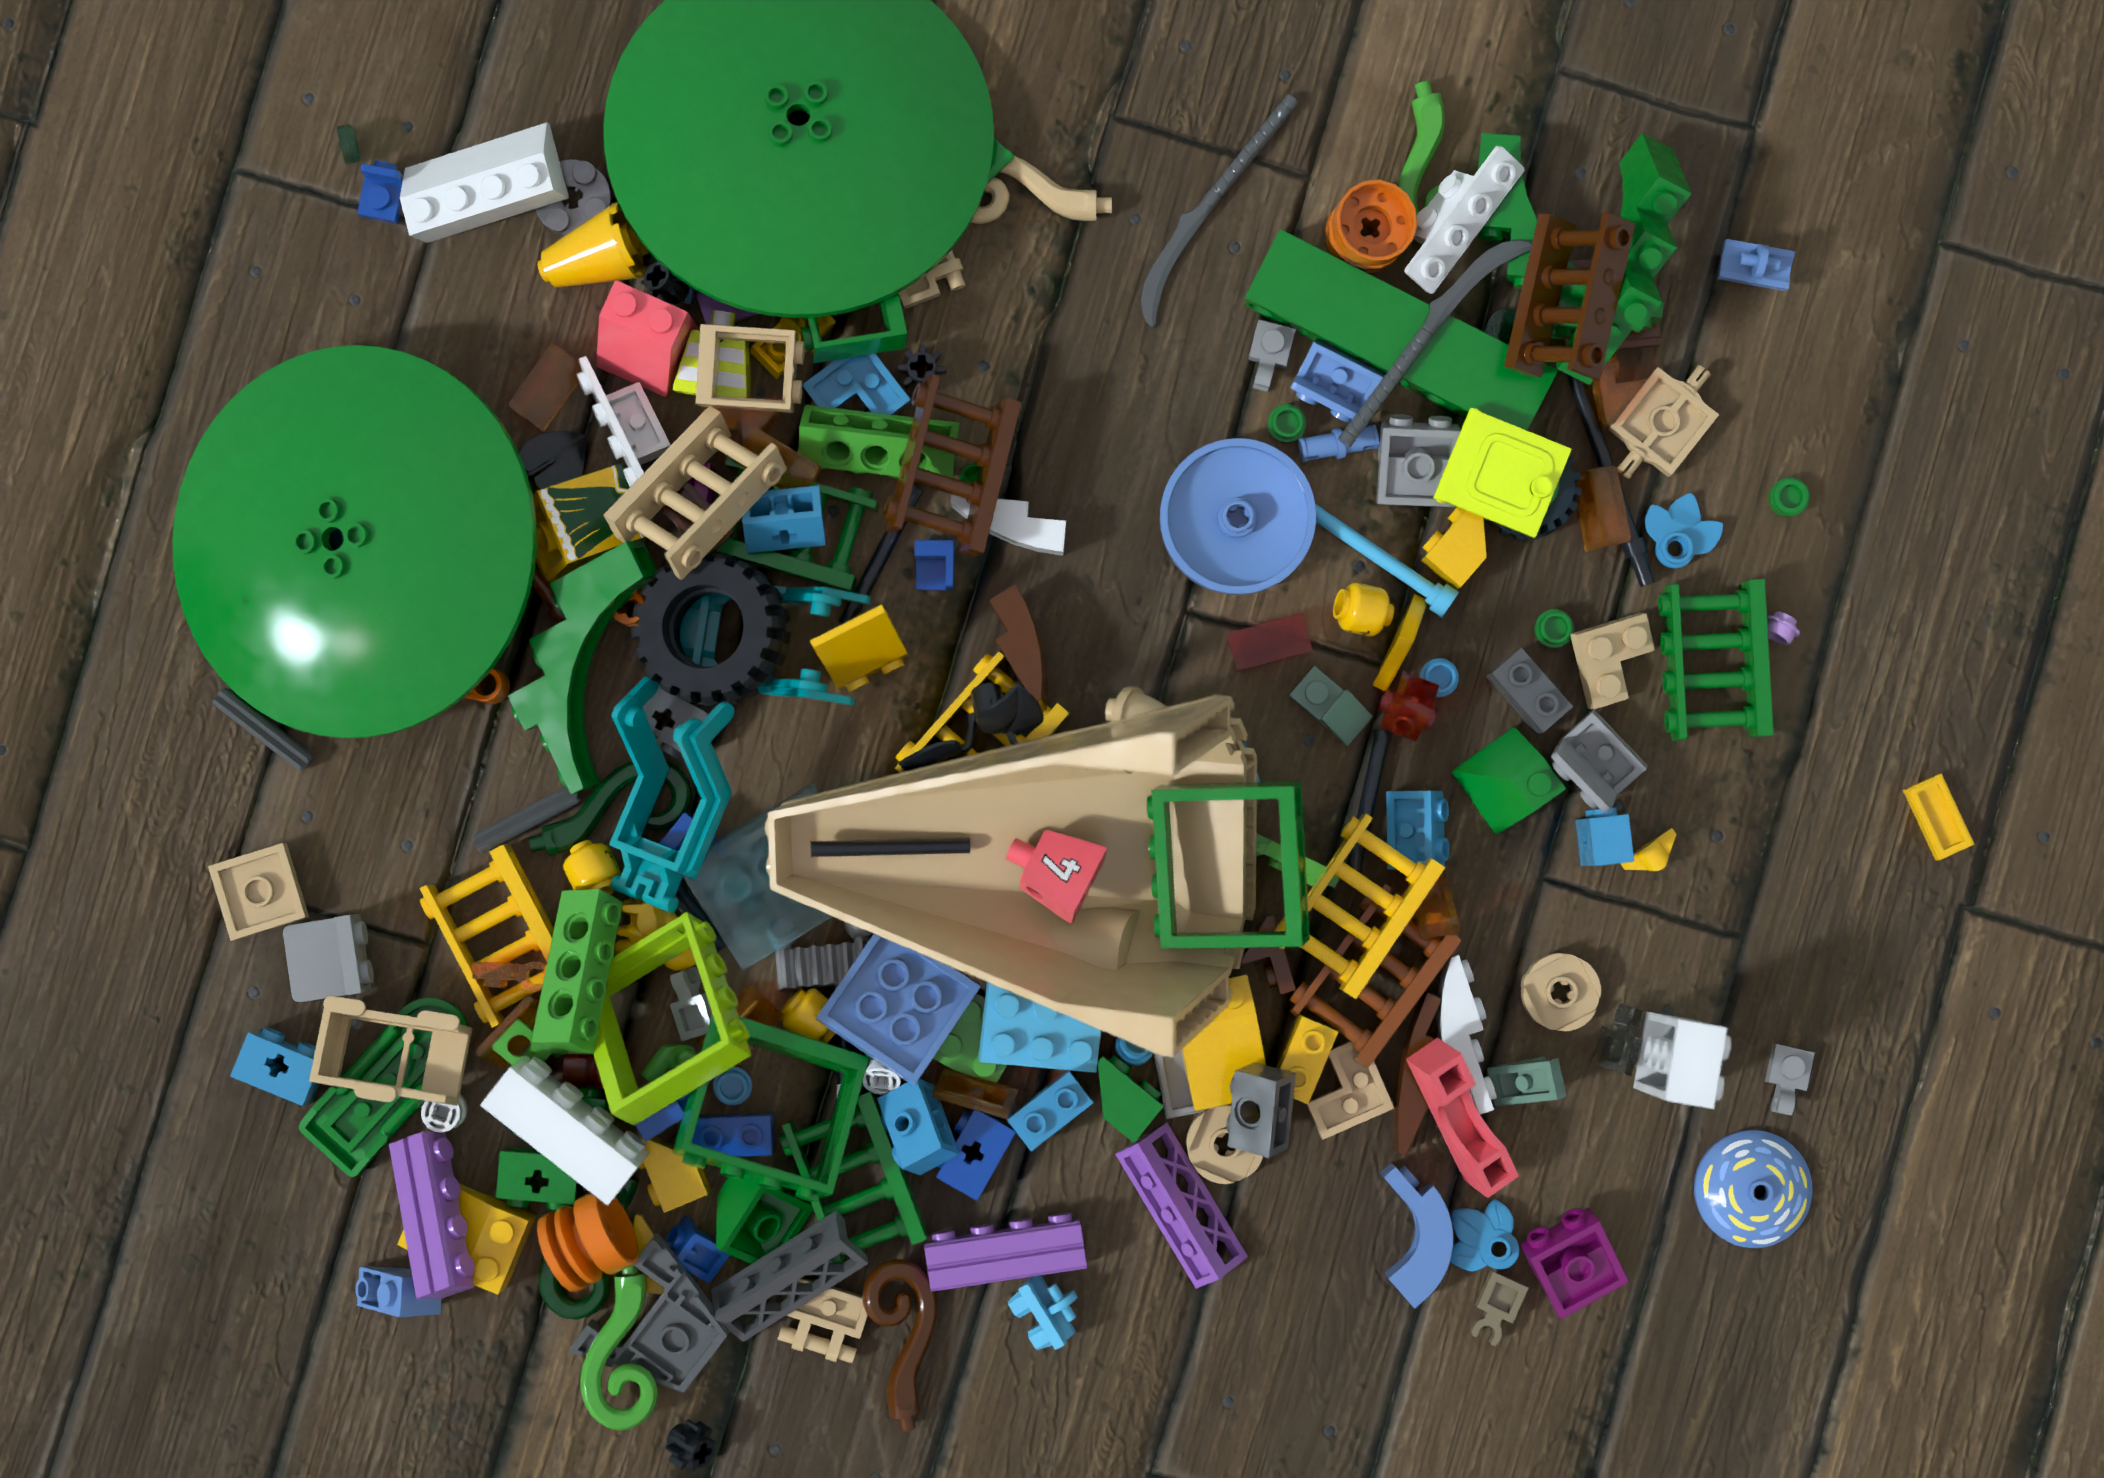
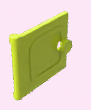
[1433,408,1572,538]

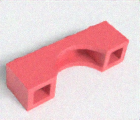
[1406,1038,1519,1198]

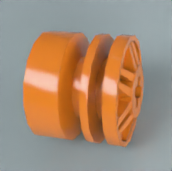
[1324,179,1417,274]
[537,1192,639,1292]

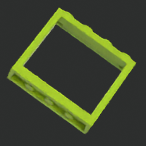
[593,912,751,1125]

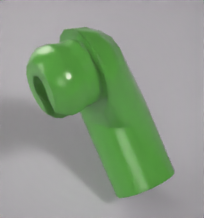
[640,1044,696,1083]

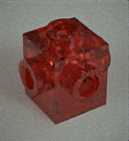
[1378,671,1439,742]

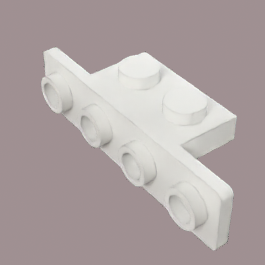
[1405,146,1524,294]
[576,356,671,487]

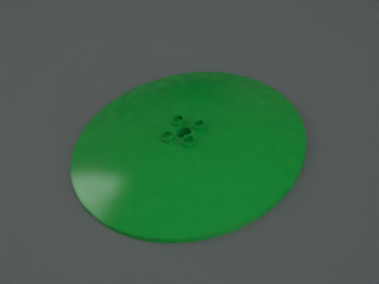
[603,0,994,318]
[172,345,537,738]

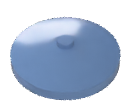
[1159,438,1316,595]

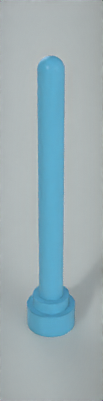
[1315,504,1459,618]

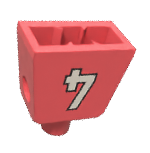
[1006,830,1107,924]

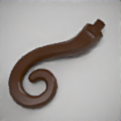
[862,1259,937,1432]

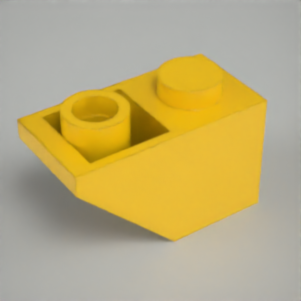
[1421,507,1487,590]
[639,1135,712,1213]

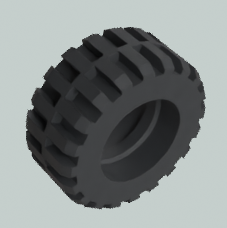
[631,553,791,707]

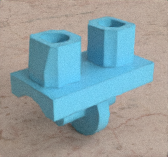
[1008,1275,1078,1350]

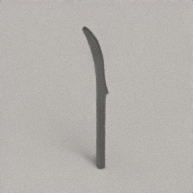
[1140,94,1299,328]
[1338,240,1532,448]

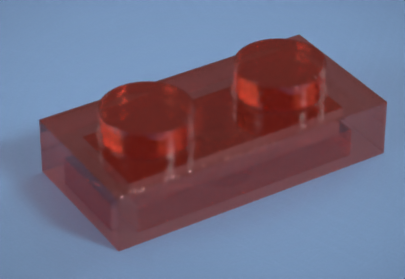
[1226,613,1313,672]

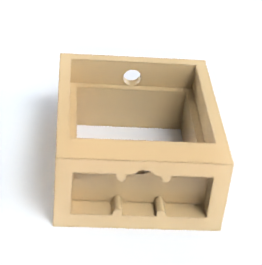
[696,324,805,413]

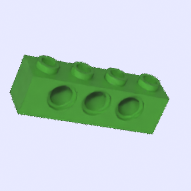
[798,405,960,478]
[531,889,623,1054]

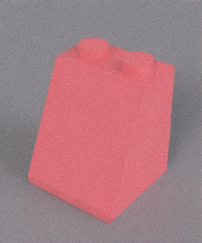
[596,280,699,399]

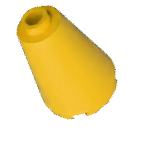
[538,202,651,288]

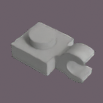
[1248,320,1296,392]
[670,967,713,1041]
[1765,1044,1815,1116]

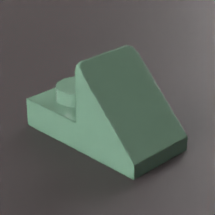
[1288,666,1373,746]
[1487,1056,1567,1106]

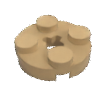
[1521,953,1601,1031]
[1186,1104,1263,1184]

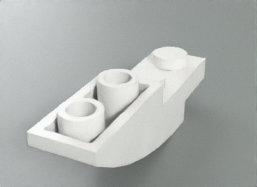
[1436,954,1497,1114]

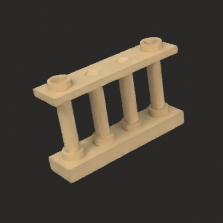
[604,406,787,580]

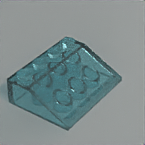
[683,782,833,970]

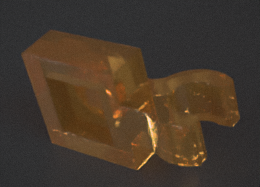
[472,961,545,992]

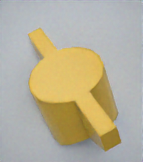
[1620,828,1677,871]

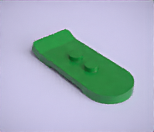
[298,998,471,1177]

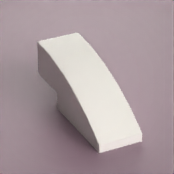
[950,494,1066,556]

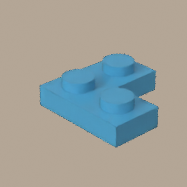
[802,354,911,415]

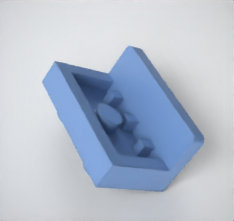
[1291,339,1385,422]

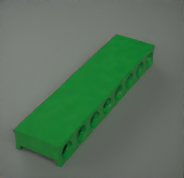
[1244,229,1558,431]

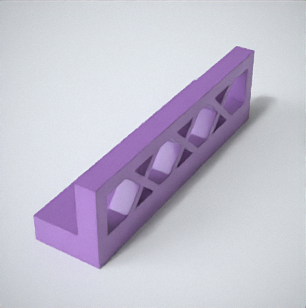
[1115,1123,1248,1289]

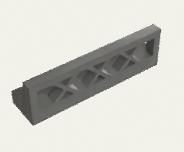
[711,1211,868,1342]

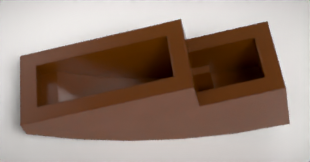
[989,584,1048,712]

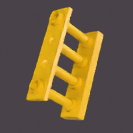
[895,651,1069,773]
[1274,814,1445,999]
[420,844,554,1028]

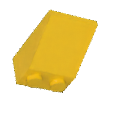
[810,605,909,693]
[1181,974,1266,1112]
[397,1184,537,1295]

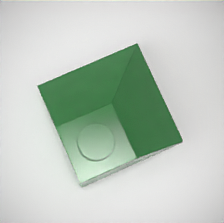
[1450,727,1566,835]
[716,1175,813,1264]

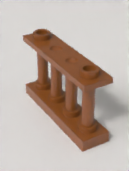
[1289,884,1462,1068]

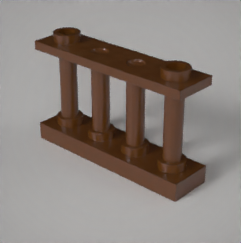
[1504,212,1635,380]
[883,374,1022,557]

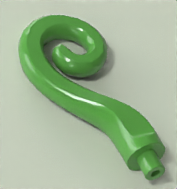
[1398,80,1445,245]
[580,1265,658,1430]

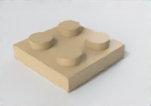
[208,843,309,941]

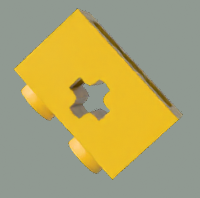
[1276,1014,1338,1104]

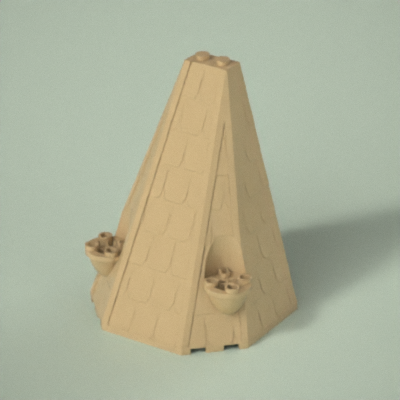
[765,686,1257,1057]

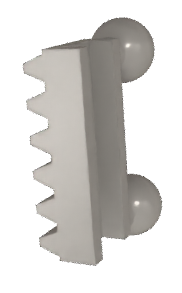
[767,917,873,992]

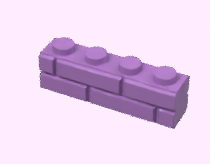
[389,1131,475,1300]
[924,1212,1087,1292]

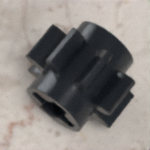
[641,262,691,305]
[898,344,947,389]
[665,1419,715,1471]

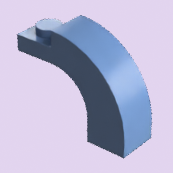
[1380,1163,1453,1309]

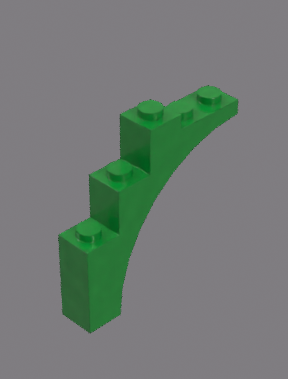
[1478,133,1664,339]
[1555,133,1691,385]
[508,540,657,795]

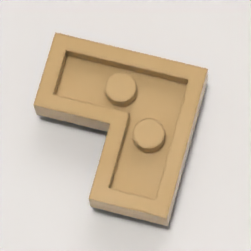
[1570,612,1655,709]
[1306,1041,1394,1140]

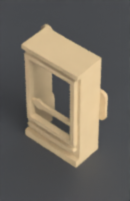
[309,996,472,1106]

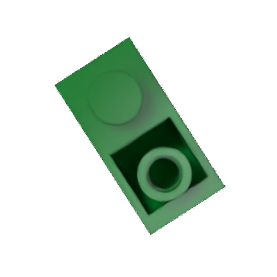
[1098,1054,1164,1143]

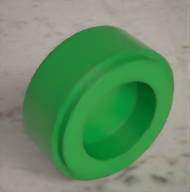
[1768,477,1810,517]

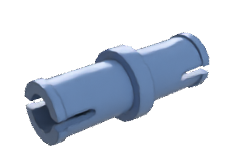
[1298,424,1379,463]

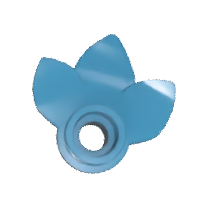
[1645,493,1723,568]
[1450,1199,1520,1272]

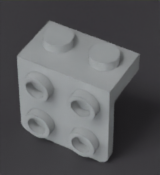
[1551,709,1648,813]
[283,914,374,1002]

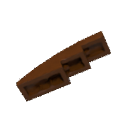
[1394,992,1442,1156]

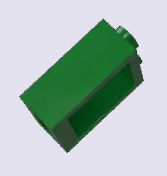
[800,293,907,363]

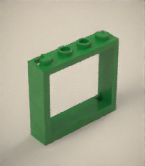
[1147,781,1310,948]
[672,1015,869,1202]

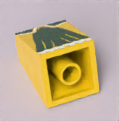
[533,463,647,584]

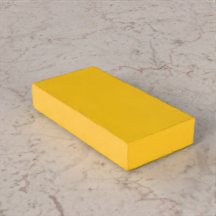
[1903,773,1974,860]

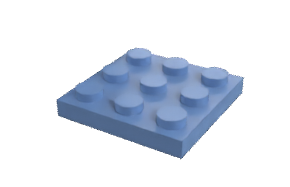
[815,934,981,1086]

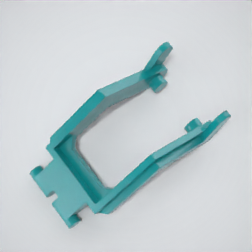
[680,585,871,706]
[609,676,734,913]

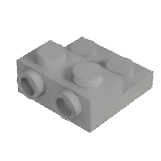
[1376,414,1461,507]

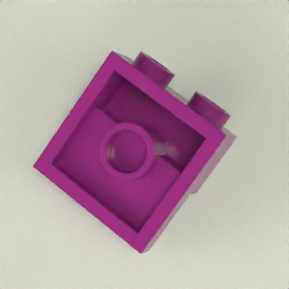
[1520,1207,1629,1320]

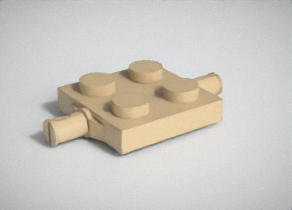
[1607,365,1719,478]

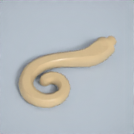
[971,156,1112,224]

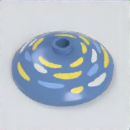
[1694,1130,1813,1248]

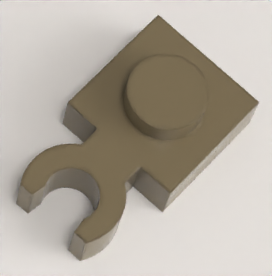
[1470,1270,1529,1346]

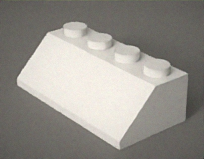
[400,123,569,243]

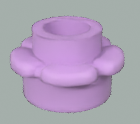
[1767,612,1800,645]

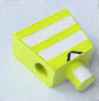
[673,310,751,398]

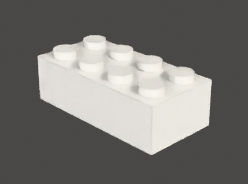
[1633,1011,1731,1109]
[480,1056,650,1206]

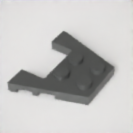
[568,1233,730,1393]

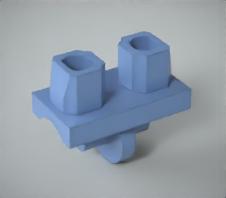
[1717,239,1795,292]

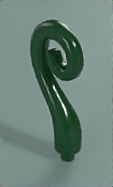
[529,761,691,856]
[539,1175,640,1320]

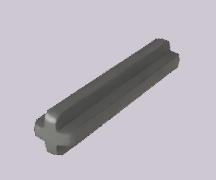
[213,688,314,771]
[472,787,582,853]

